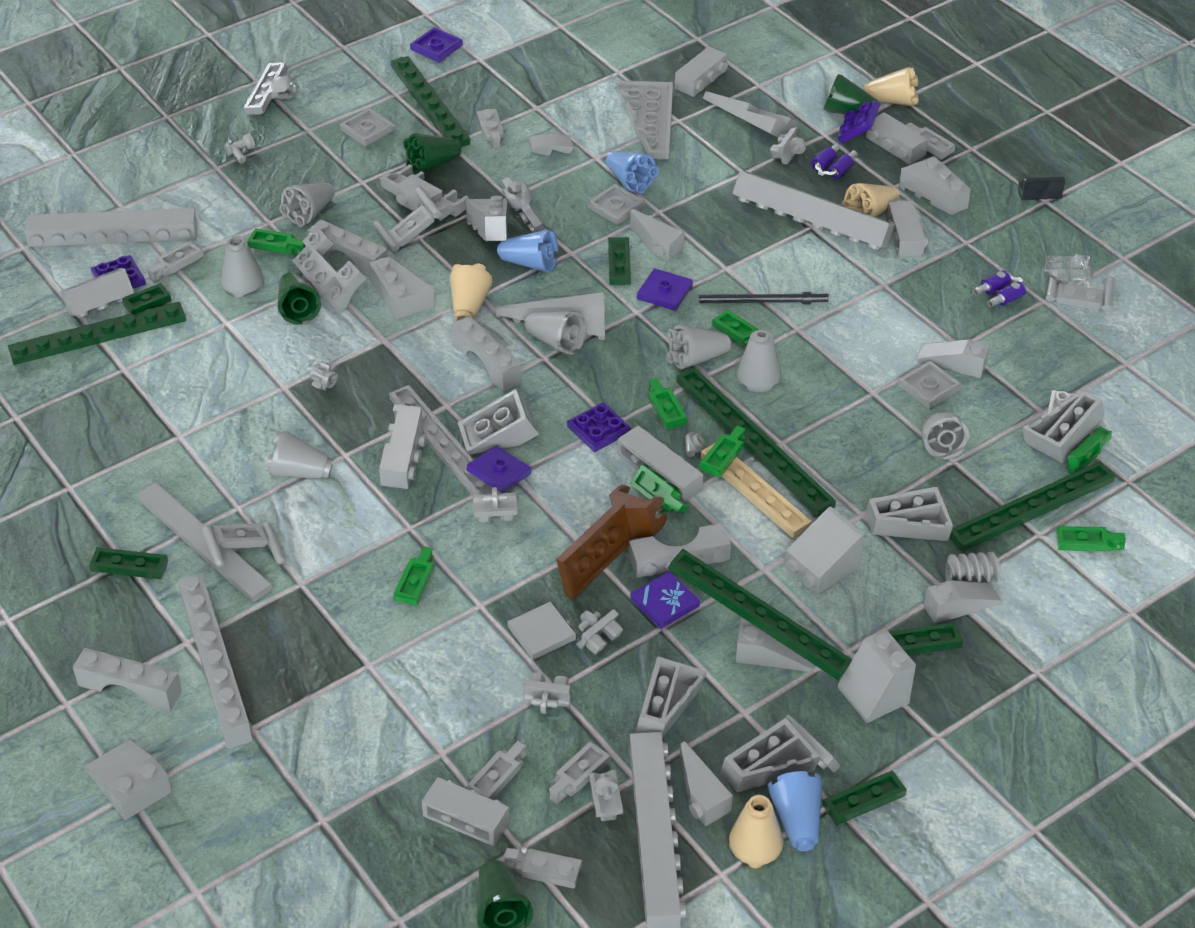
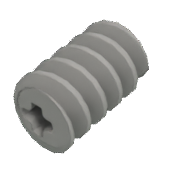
[945,552,1000,583]

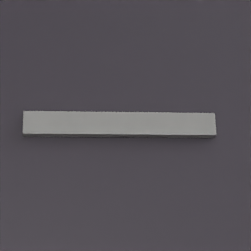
[389,385,501,496]
[136,482,273,603]

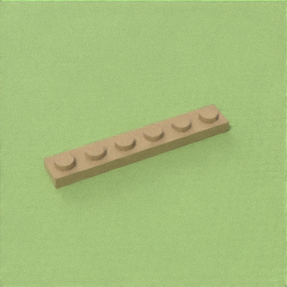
[701,443,812,539]

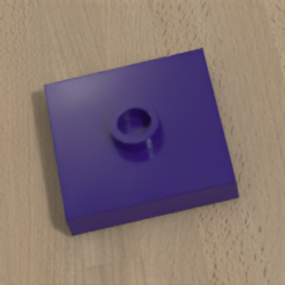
[410,27,463,63]
[637,268,693,311]
[466,445,532,493]

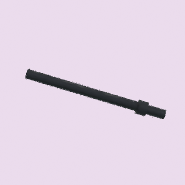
[699,292,829,305]

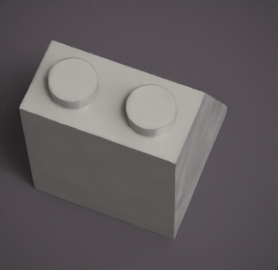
[785,507,865,595]
[838,629,916,723]

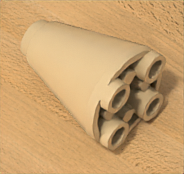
[865,67,919,106]
[842,183,899,217]
[450,263,493,322]
[728,795,784,868]

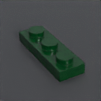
[608,237,631,285]
[89,547,168,579]
[889,622,963,655]
[823,770,907,826]

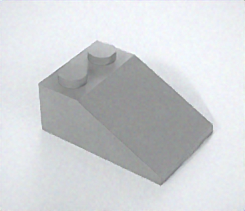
[458,389,539,455]
[736,617,816,672]
[84,739,172,821]

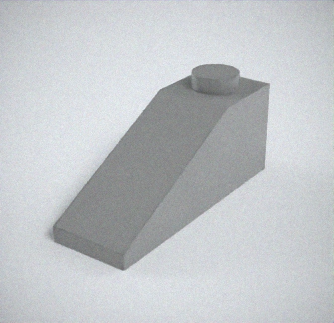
[630,209,684,261]
[917,339,990,379]
[924,581,1002,624]
[680,742,733,826]

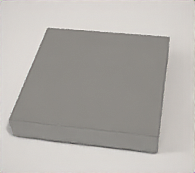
[339,108,395,147]
[588,184,645,225]
[898,361,962,409]
[507,602,576,660]

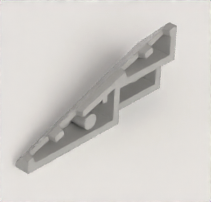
[703,91,800,138]
[496,292,605,340]

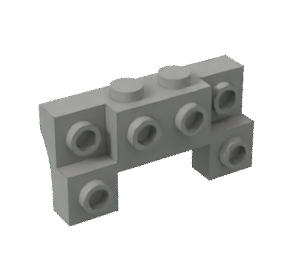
[381,164,469,220]
[292,227,367,312]

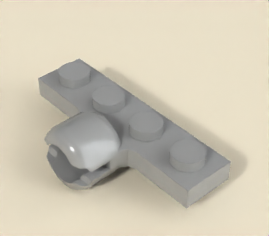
[244,63,296,115]
[502,177,545,233]

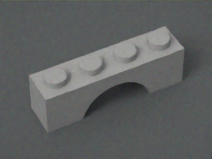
[307,219,388,277]
[451,315,521,392]
[629,523,731,578]
[73,648,182,711]

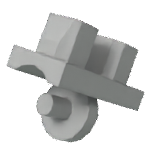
[770,128,806,164]
[473,487,517,523]
[576,609,623,655]
[523,673,571,714]
[589,770,623,821]

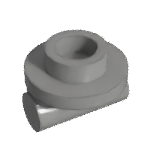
[685,431,705,457]

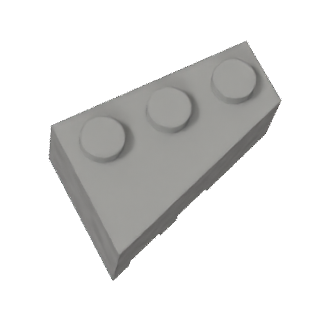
[899,156,971,215]
[466,196,508,241]
[369,256,435,320]
[1022,390,1104,464]
[379,404,427,489]
[865,487,953,541]
[635,656,707,738]
[720,718,820,793]

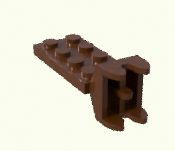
[556,485,667,599]

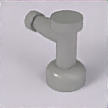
[224,133,255,164]

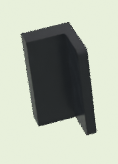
[1017,177,1065,200]

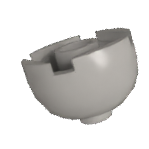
[921,412,970,460]

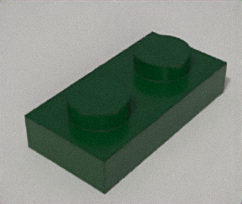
[122,283,172,314]

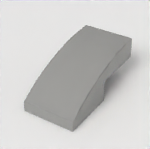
[528,134,573,156]

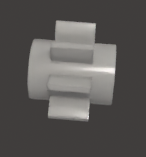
[310,361,338,390]

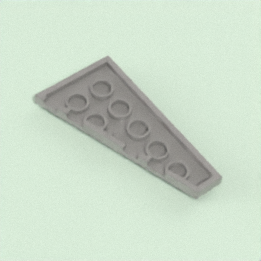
[615,80,673,160]

